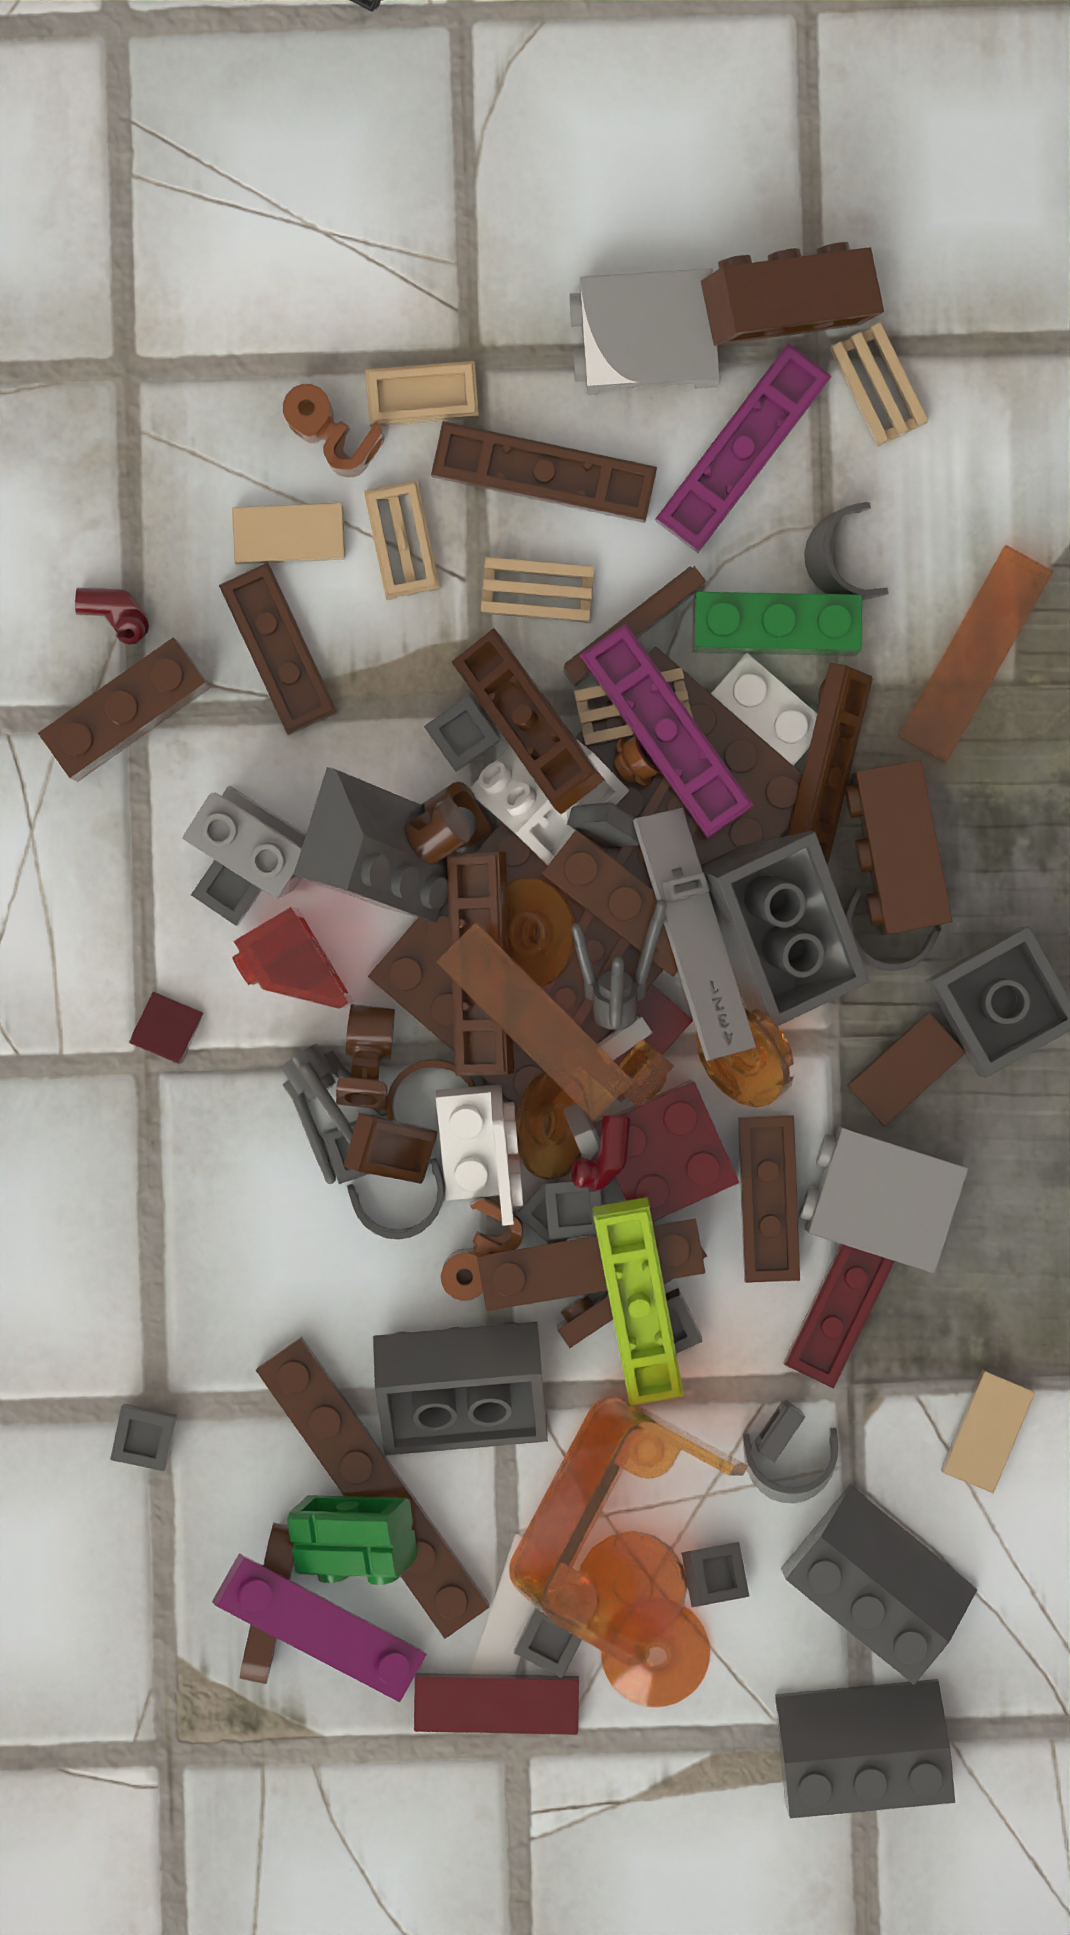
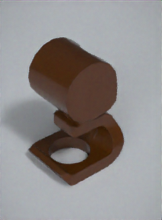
[405,781,494,865]
[336,1004,395,1110]

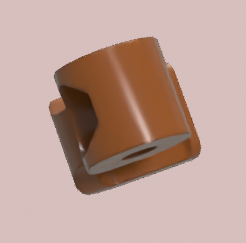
[283,384,384,477]
[441,1197,523,1301]

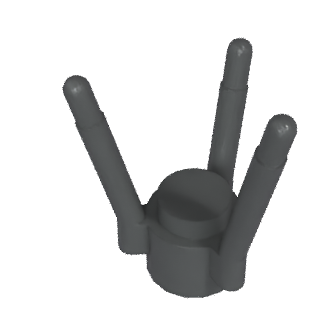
[571,899,667,1030]
[281,1044,387,1184]

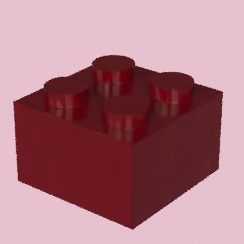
[593,1080,740,1222]

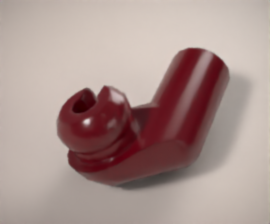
[75,587,149,645]
[571,1116,630,1192]

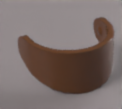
[386,1059,476,1121]

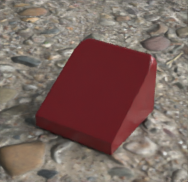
[129,992,204,1064]

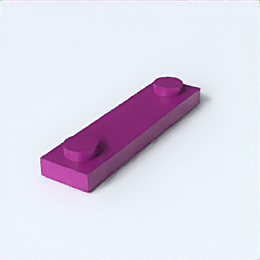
[655,343,832,553]
[580,623,754,839]
[212,1553,427,1702]

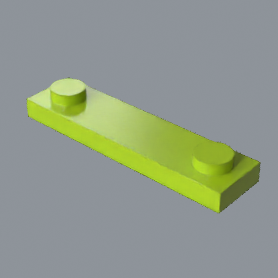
[592,1197,684,1406]

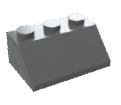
[294,767,448,923]
[700,831,870,1028]
[373,1322,548,1455]
[781,1485,977,1685]
[775,1679,955,1819]

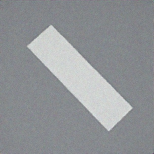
[469,1533,557,1675]

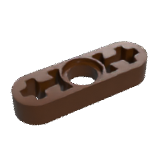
[239,1522,294,1684]

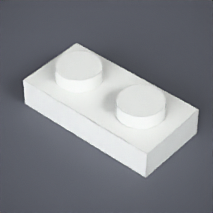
[711,653,817,766]

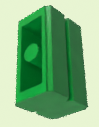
[287,1495,418,1585]

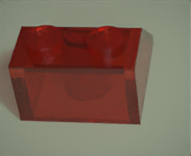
[232,907,354,1009]

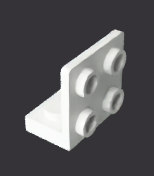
[470,738,629,866]
[436,1084,523,1226]

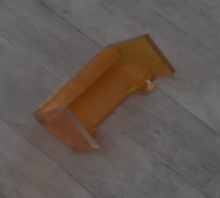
[509,1396,748,1666]

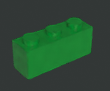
[692,592,863,656]

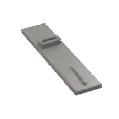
[632,807,756,1061]

